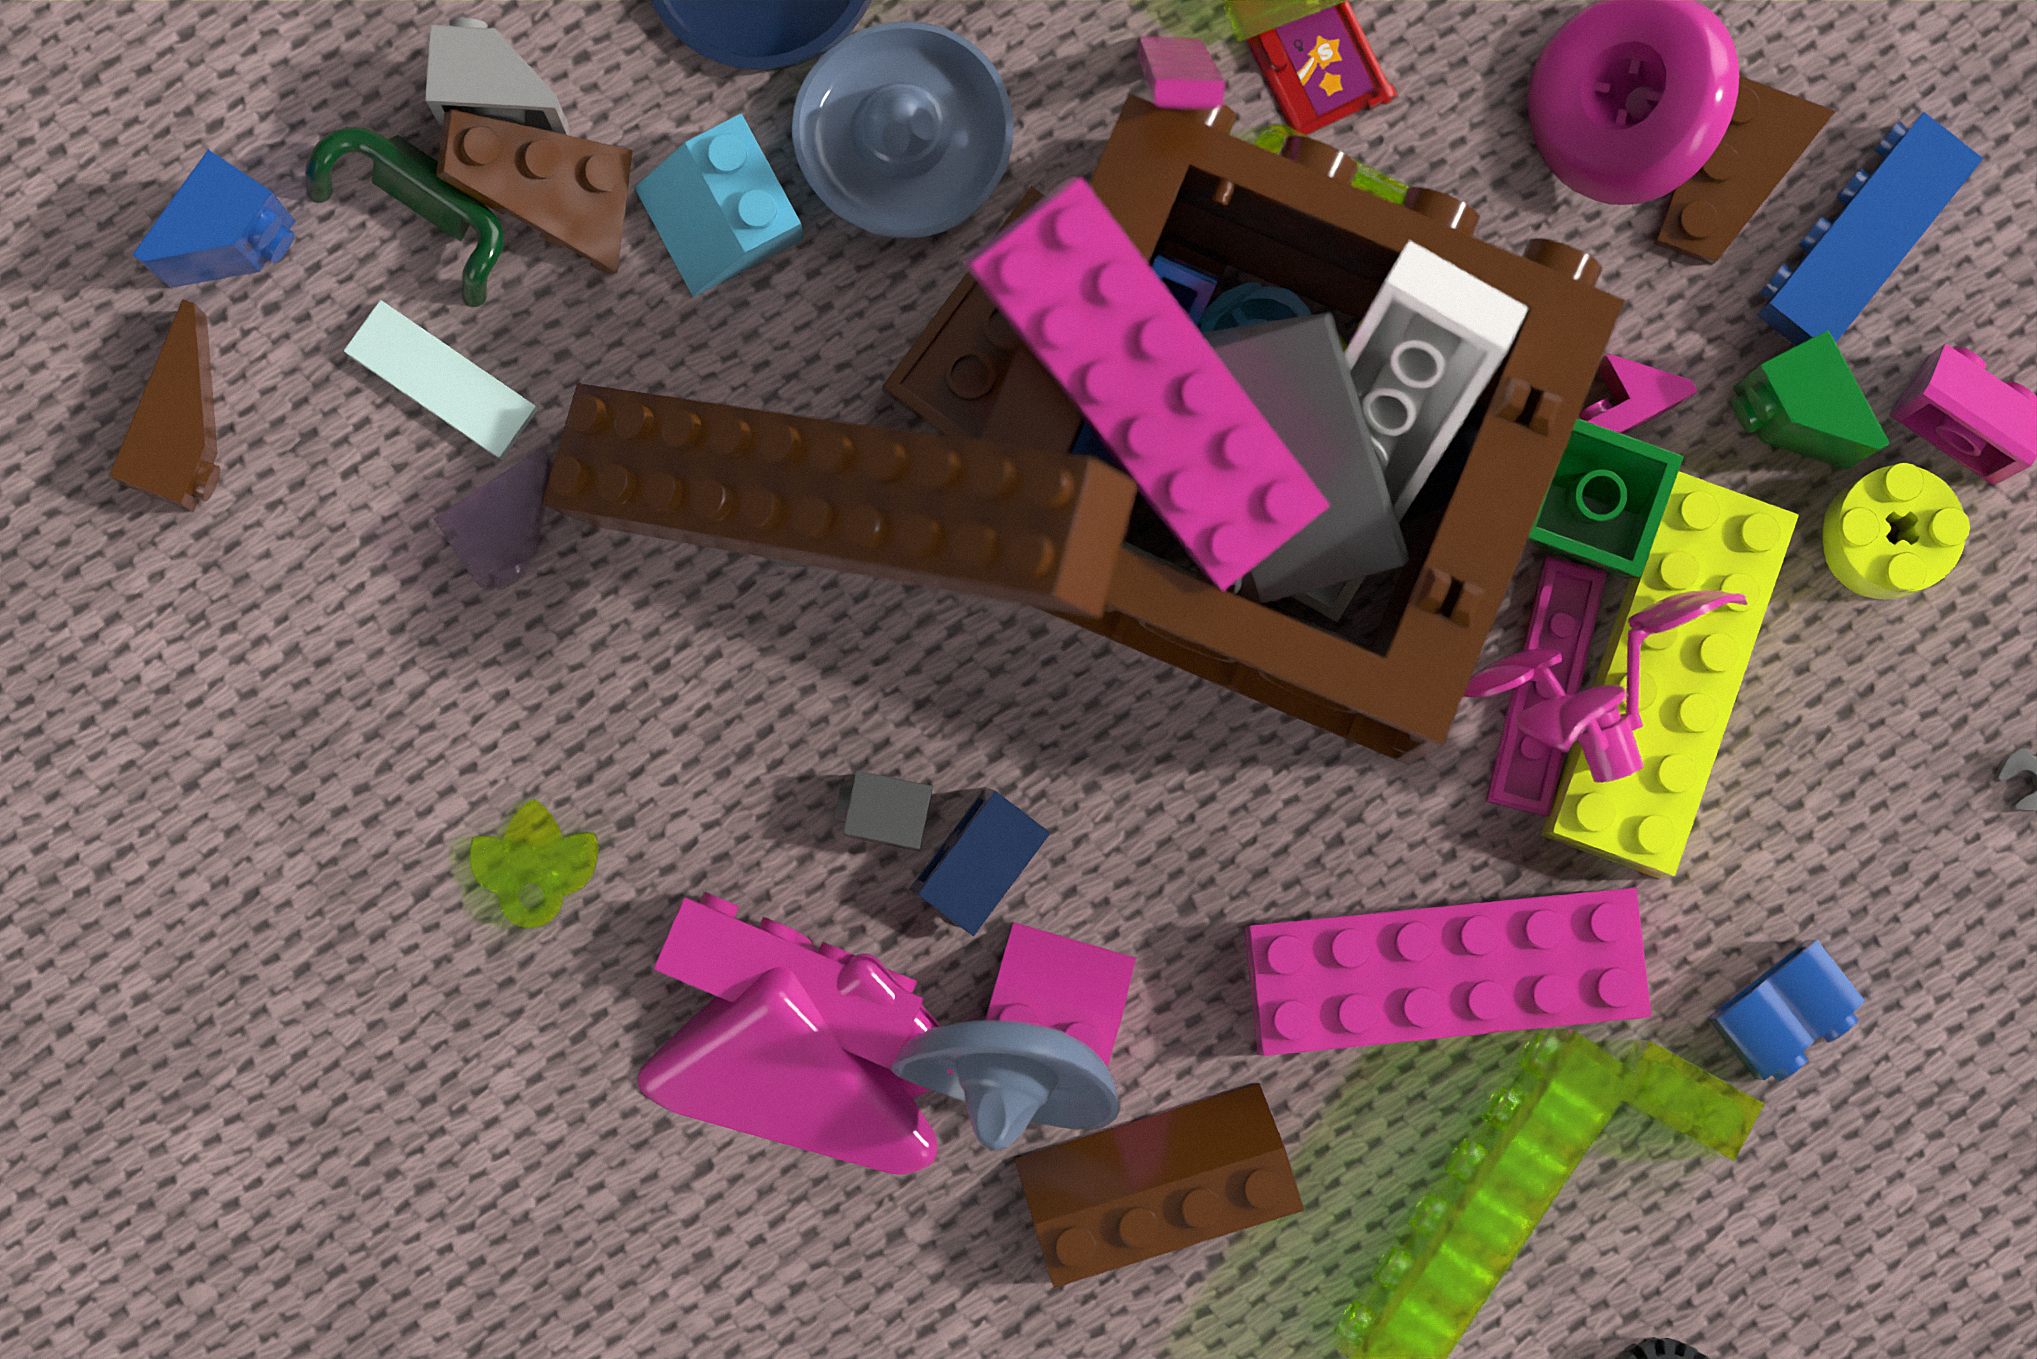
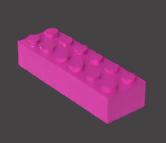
[963,177,1330,591]
[1244,887,1652,1056]

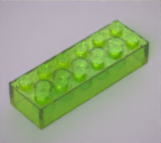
[1334,1029,1639,1359]

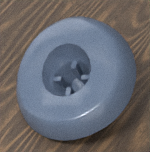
[792,21,1014,238]
[891,1021,1119,1150]

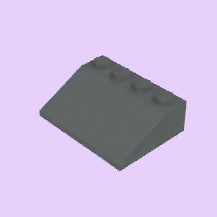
[1195,312,1410,604]

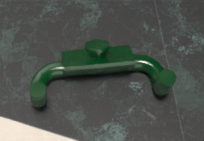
[305,127,504,307]

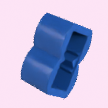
[1707,940,1865,1082]

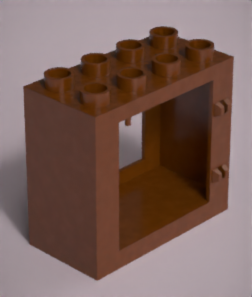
[979,93,1625,765]

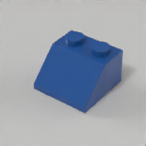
[132,149,296,288]

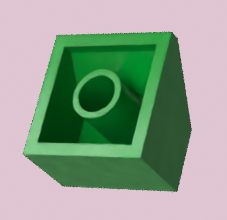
[1732,330,1890,469]
[1526,418,1684,579]

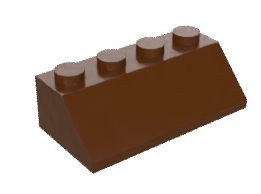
[1014,1083,1304,1288]

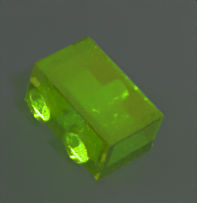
[1606,1040,1764,1161]

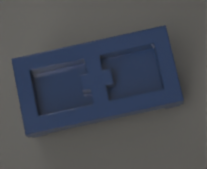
[909,787,1051,937]

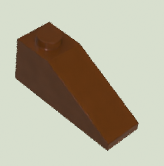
[109,299,220,512]

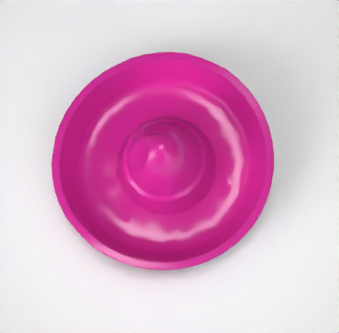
[1527,0,1739,205]

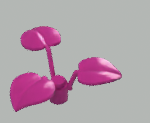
[1463,590,1747,783]

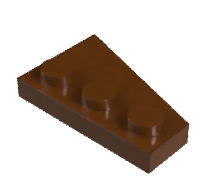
[1654,75,1836,265]
[436,109,633,275]

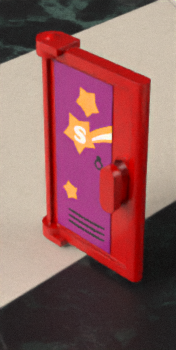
[1227,0,1398,137]

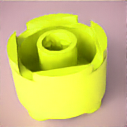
[1822,463,1970,600]

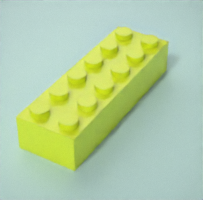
[1541,471,1799,879]

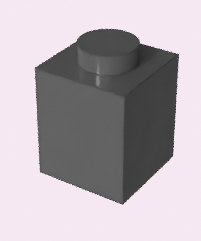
[834,770,933,852]

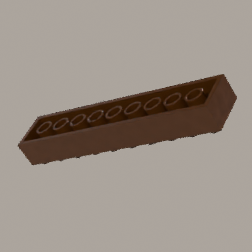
[542,383,1137,618]

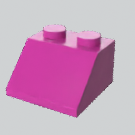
[1889,343,2037,486]
[984,922,1136,1067]

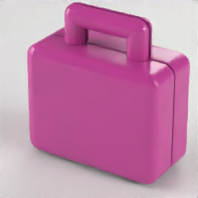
[637,932,954,1175]

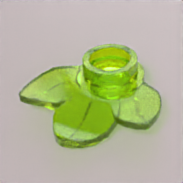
[469,799,599,928]

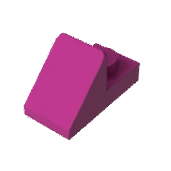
[1577,354,1698,435]

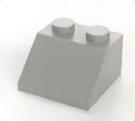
[425,18,570,135]

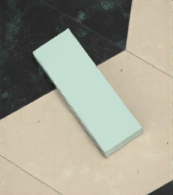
[344,300,538,461]

